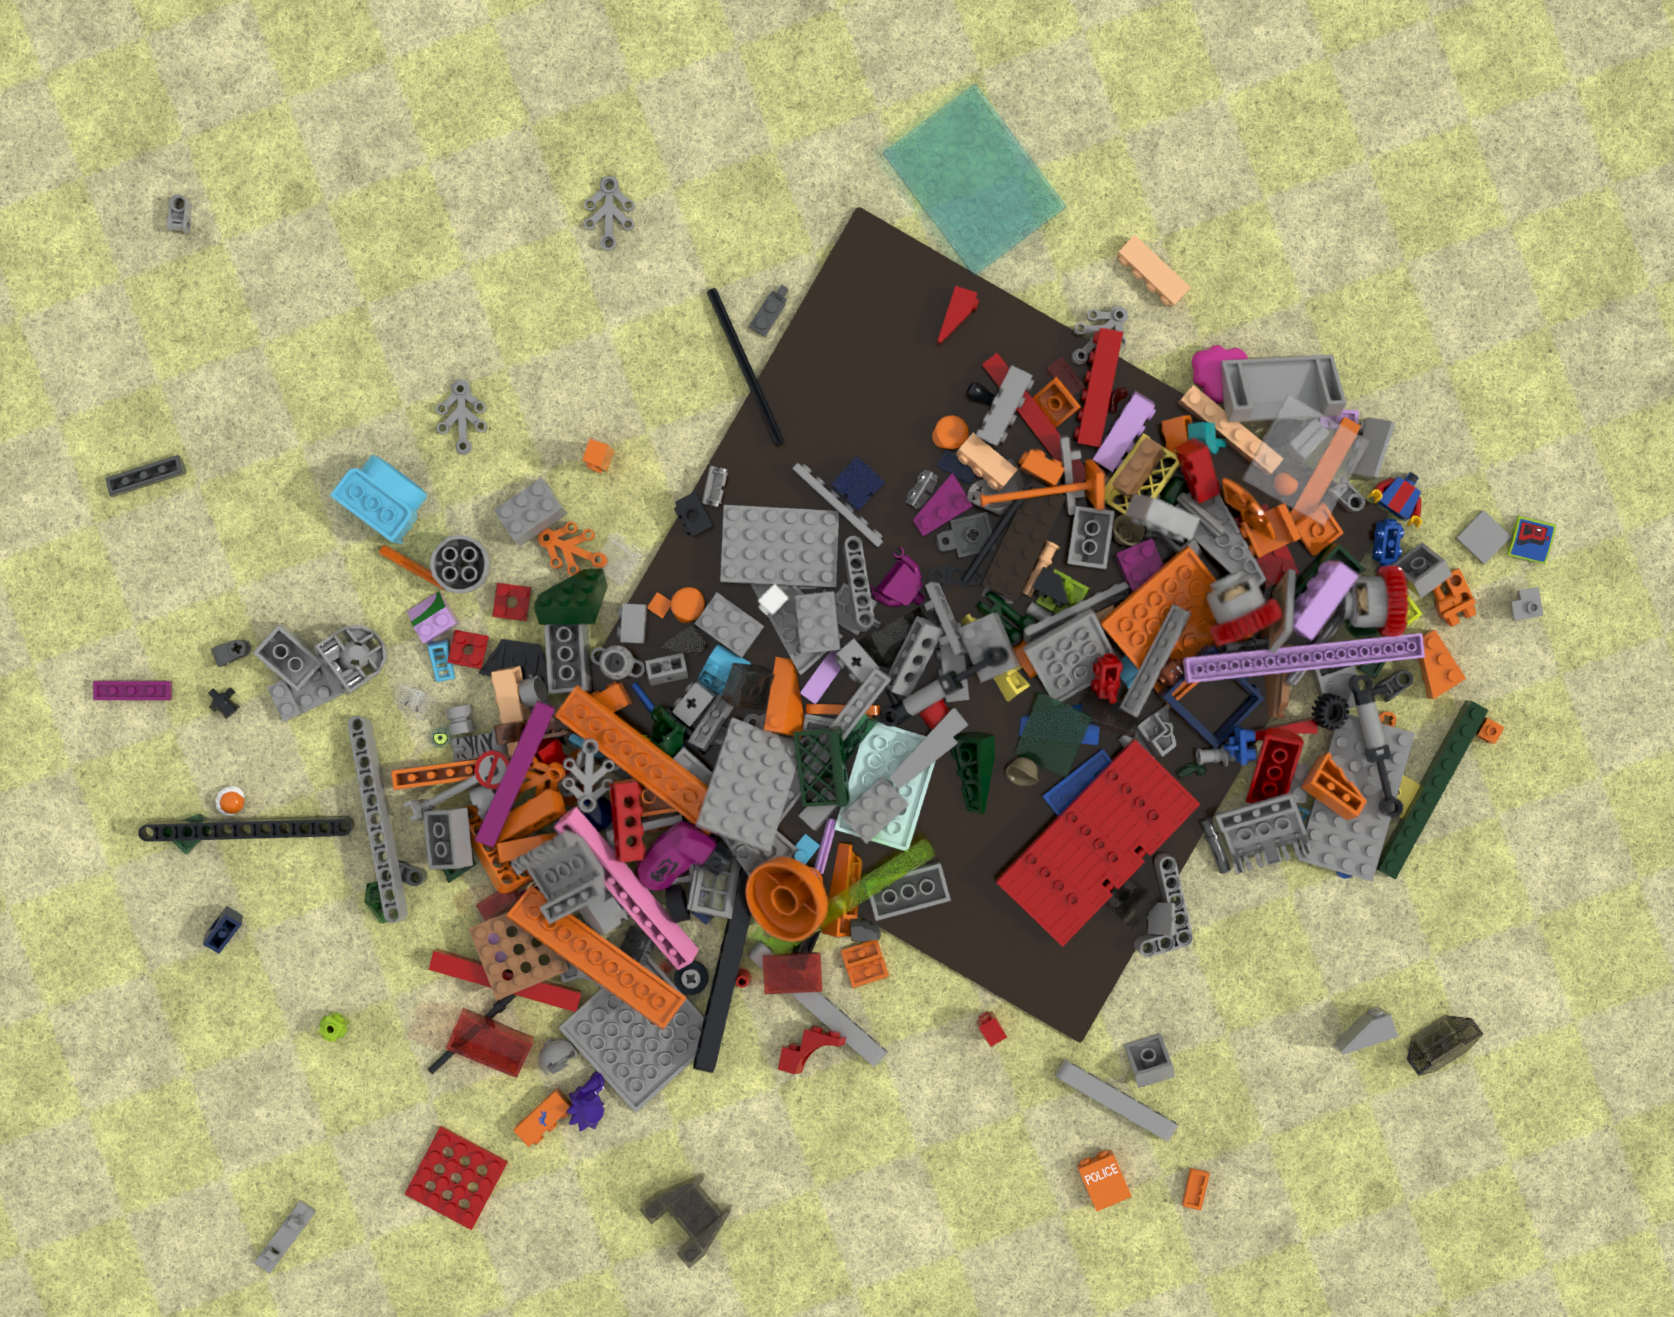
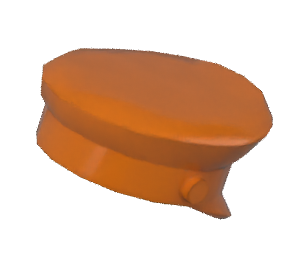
[932,415,969,449]
[671,587,705,623]

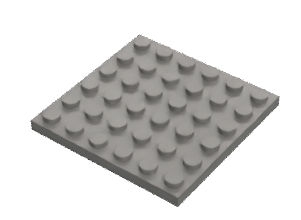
[558,955,704,1113]

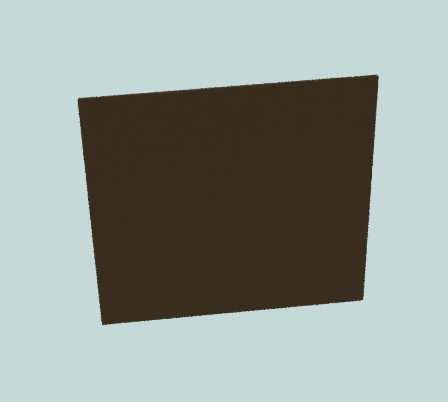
[558,207,1388,1042]

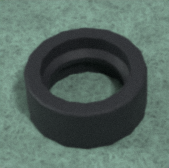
[665,885,690,924]

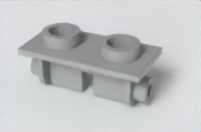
[702,466,728,507]
[905,470,939,510]

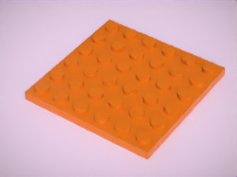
[1099,545,1257,707]

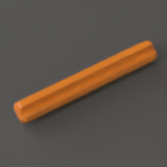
[379,545,445,590]

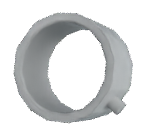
[519,675,548,708]

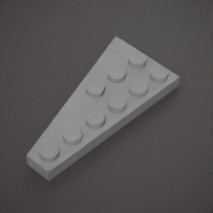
[1175,492,1266,587]

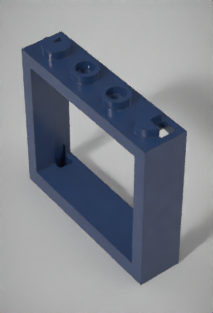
[1158,644,1264,749]

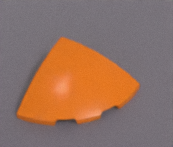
[1222,478,1275,540]

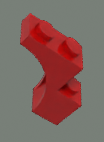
[778,1025,846,1074]

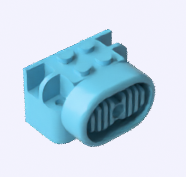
[330,455,428,545]

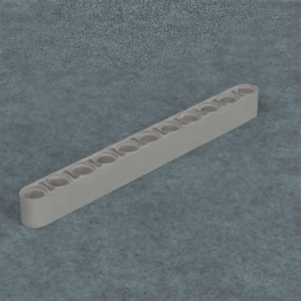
[348,716,408,923]

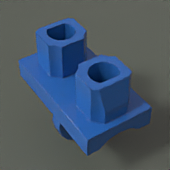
[1223,727,1256,765]

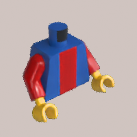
[1367,472,1422,530]

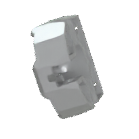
[314,625,386,696]

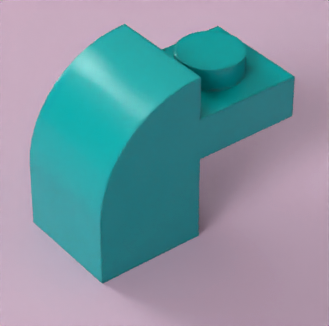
[1188,422,1226,455]

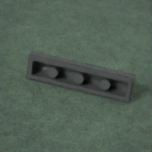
[105,455,186,497]

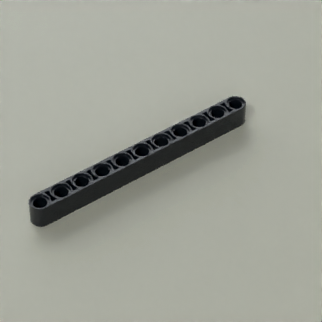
[138,816,354,842]
[693,866,751,1073]

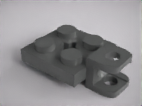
[935,512,996,558]

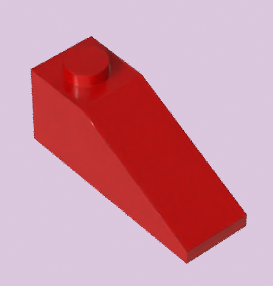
[937,286,979,345]

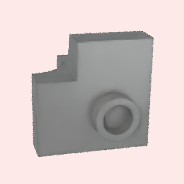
[1509,587,1543,621]

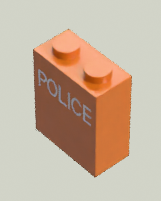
[1077,1150,1132,1212]

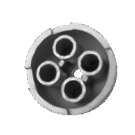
[430,535,491,594]

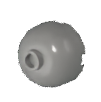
[538,1039,578,1075]

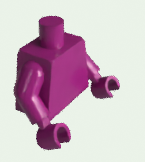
[869,547,925,607]

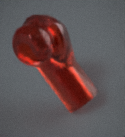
[1108,387,1128,413]

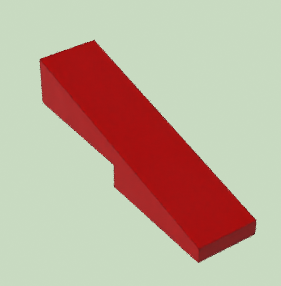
[1253,717,1318,741]

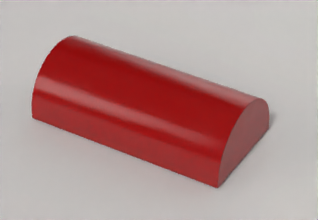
[1245,728,1304,804]

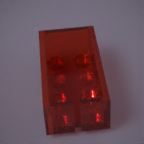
[445,1007,534,1078]

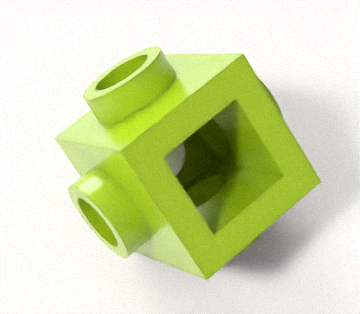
[318,1012,349,1042]

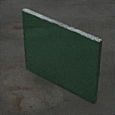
[1014,692,1093,778]

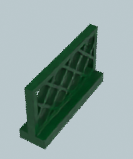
[794,726,850,807]

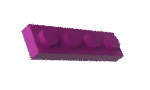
[93,681,172,700]

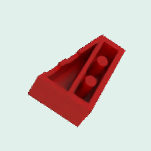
[1173,438,1220,504]

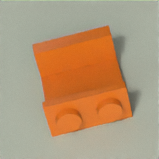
[1239,503,1301,559]

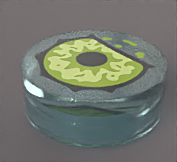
[431,728,451,747]

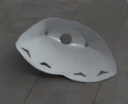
[967,459,1024,515]

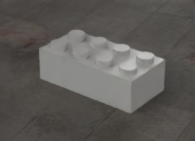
[544,624,592,695]
[866,861,951,921]

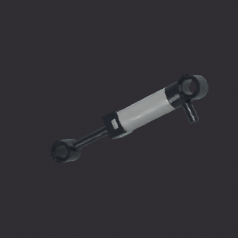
[881,646,1009,727]
[1349,675,1404,817]

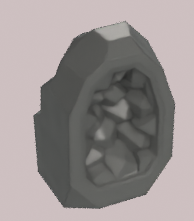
[850,920,881,942]

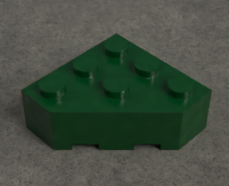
[534,568,608,625]

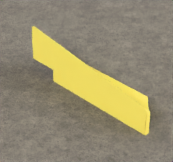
[961,614,1030,702]

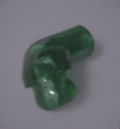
[1177,763,1207,779]

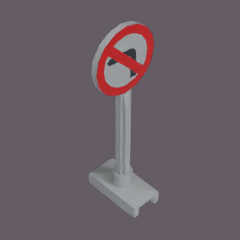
[404,750,510,821]

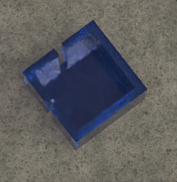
[831,456,885,512]

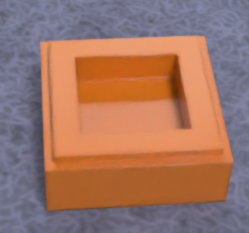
[647,592,671,618]

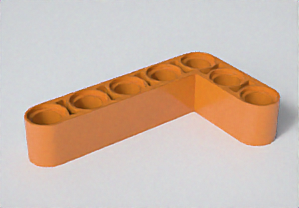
[465,805,534,894]

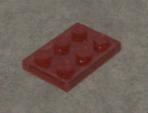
[762,952,823,994]

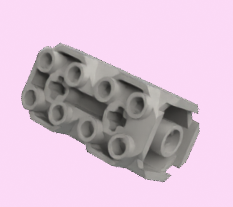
[578,887,631,935]

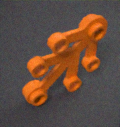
[538,522,608,576]
[514,756,566,802]

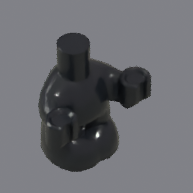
[208,687,240,719]

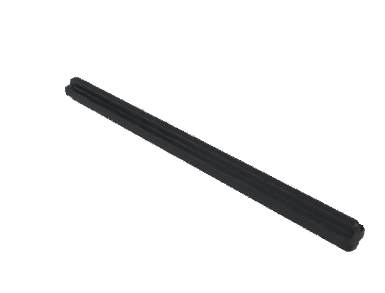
[707,288,784,446]

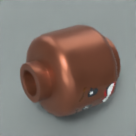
[1157,658,1184,687]

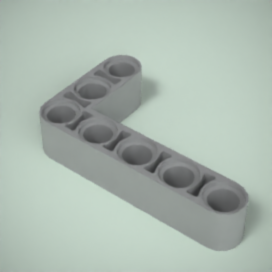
[1134,853,1193,957]

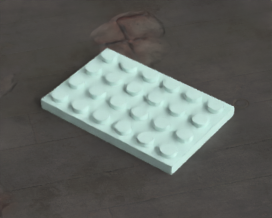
[834,719,935,852]

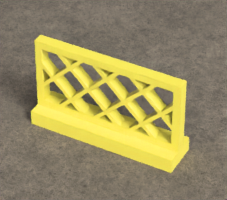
[1104,433,1180,519]

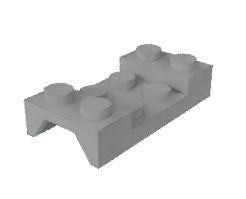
[267,658,345,722]

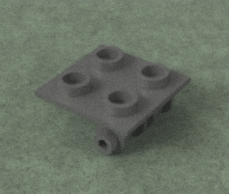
[620,925,656,967]

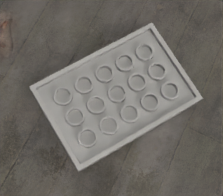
[720,505,839,588]
[695,718,802,853]

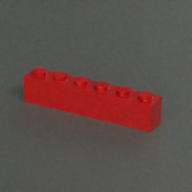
[1074,328,1123,447]

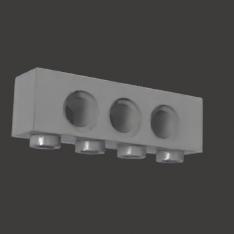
[886,616,944,697]

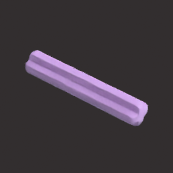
[814,818,837,874]

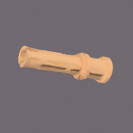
[1021,540,1060,597]

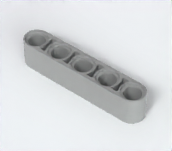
[842,536,874,632]

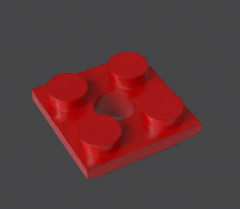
[492,583,532,621]
[447,630,489,670]

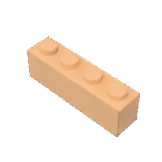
[1117,235,1191,307]

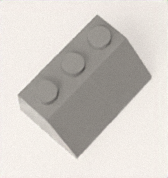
[1345,417,1396,481]
[1068,506,1115,570]

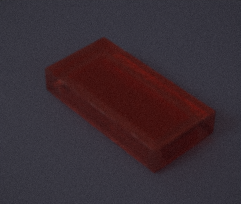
[1046,356,1085,397]

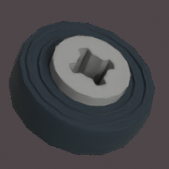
[674,961,709,995]

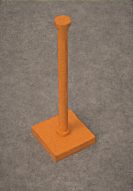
[980,459,1104,510]

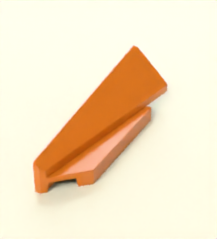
[822,843,862,937]

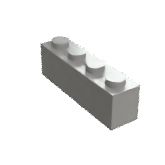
[936,623,969,702]

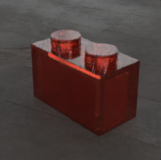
[476,889,521,921]

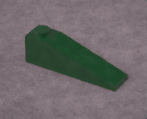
[951,732,995,815]

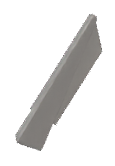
[890,708,968,789]

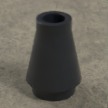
[966,381,996,406]

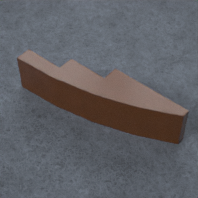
[494,716,575,745]

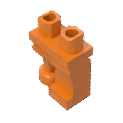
[1432,568,1476,627]

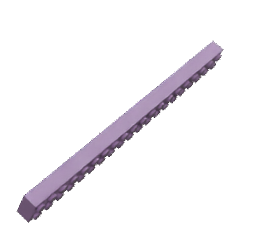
[1183,633,1425,683]

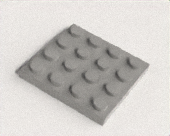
[1023,608,1116,705]

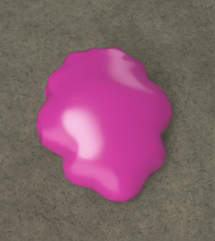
[1191,345,1248,404]

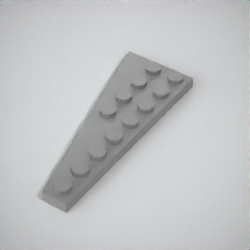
[751,584,843,675]
[672,747,798,876]

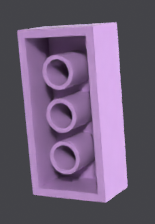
[1293,560,1358,640]

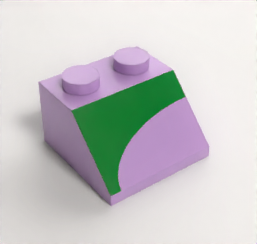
[407,591,460,644]

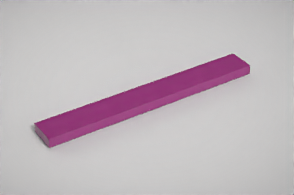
[475,700,555,847]

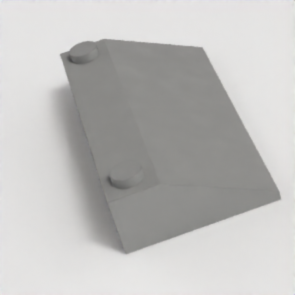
[1221,355,1347,423]

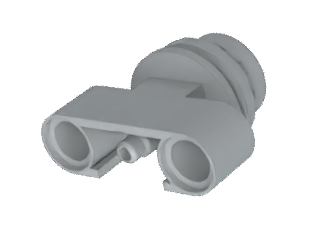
[591,646,646,680]

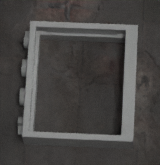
[606,811,695,892]

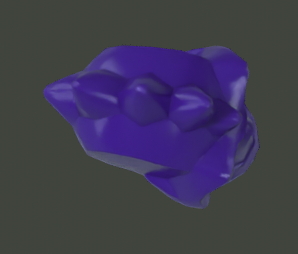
[567,1072,604,1132]

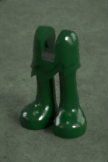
[977,591,1035,645]

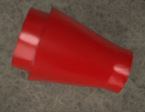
[735,969,751,988]

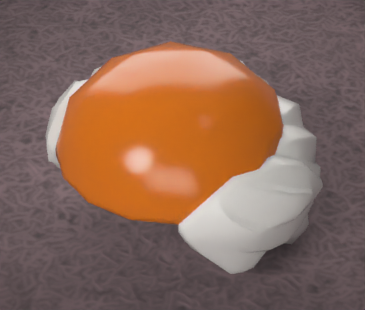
[215,786,245,816]

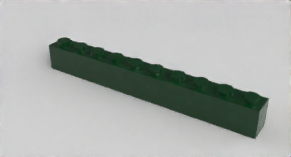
[1376,700,1489,879]

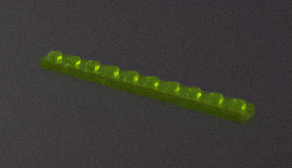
[767,839,936,957]

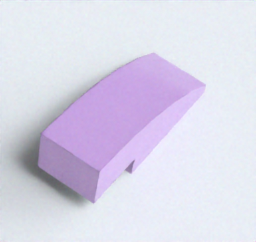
[800,650,841,704]

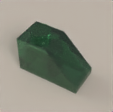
[364,881,398,924]

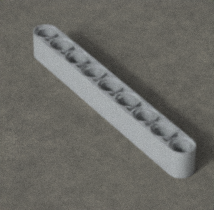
[747,940,888,1067]

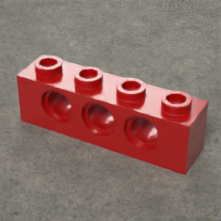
[610,781,646,862]

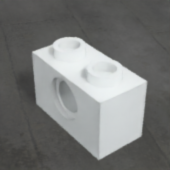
[758,584,789,616]

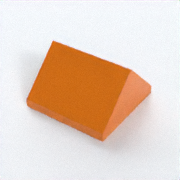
[1032,377,1081,428]

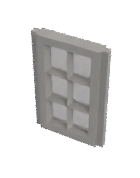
[686,848,741,919]

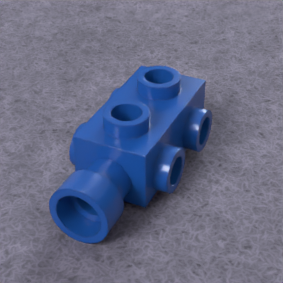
[1372,519,1404,573]

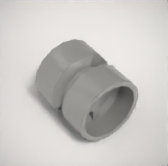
[446,704,475,735]

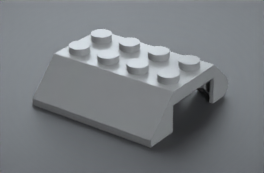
[1215,793,1313,874]
[511,831,605,924]

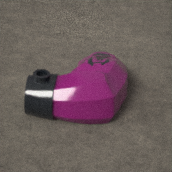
[636,821,733,890]

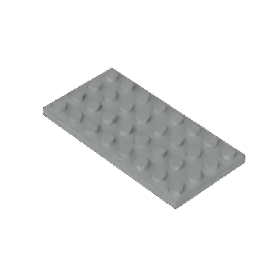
[1297,714,1415,882]

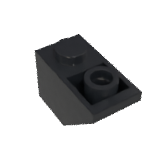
[1033,567,1071,608]

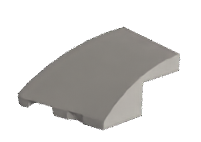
[1117,704,1176,758]

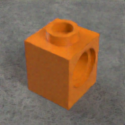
[1475,718,1505,744]

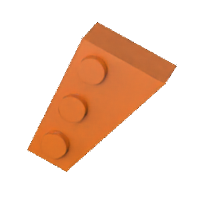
[1417,630,1466,699]
[589,681,632,713]

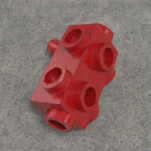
[1091,653,1123,703]

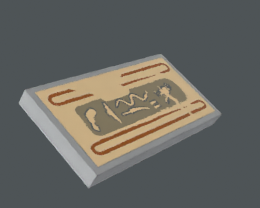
[1268,569,1296,653]

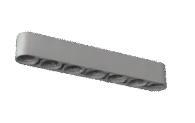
[1055,1058,1178,1142]

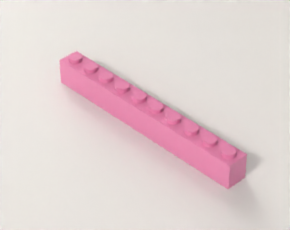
[554,807,699,970]

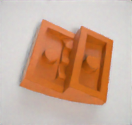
[841,940,889,989]

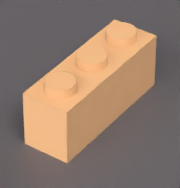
[955,433,1018,492]

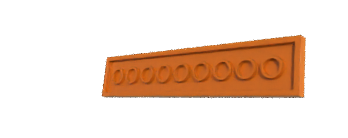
[555,685,711,835]
[507,885,687,1030]

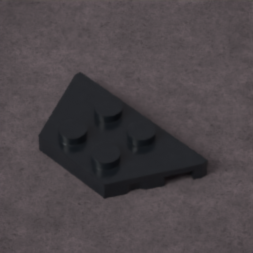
[479,639,548,685]

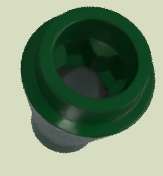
[1161,476,1186,506]

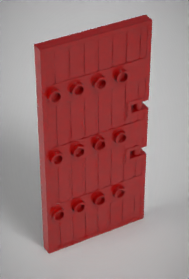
[995,739,1201,947]

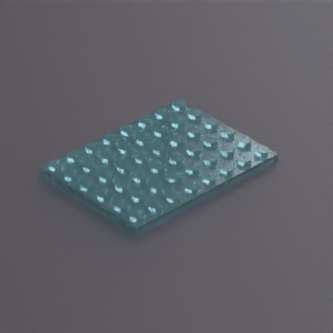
[882,84,1067,276]

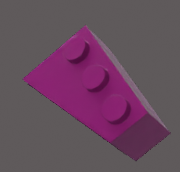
[913,473,973,537]

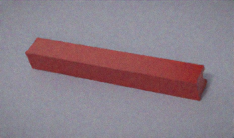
[428,949,582,1012]

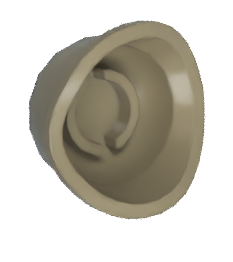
[1112,514,1145,546]
[1006,757,1039,786]

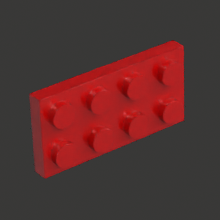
[1234,503,1299,589]

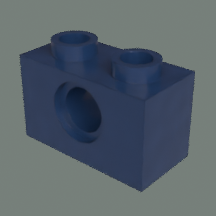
[203,906,243,954]

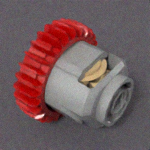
[1338,565,1409,637]
[1207,570,1282,645]

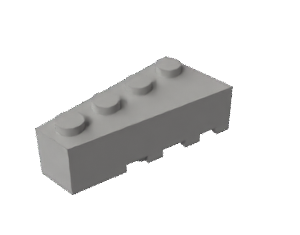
[976,365,1034,446]

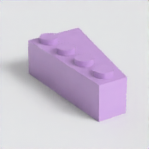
[1093,391,1156,472]

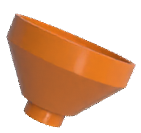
[746,857,827,942]

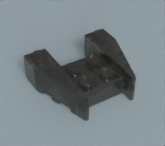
[639,1173,732,1269]

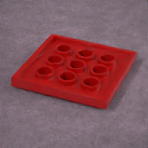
[404,1126,508,1230]

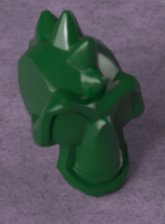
[650,706,686,758]

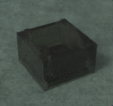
[721,663,775,710]

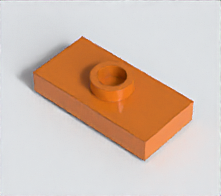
[1181,1167,1210,1210]

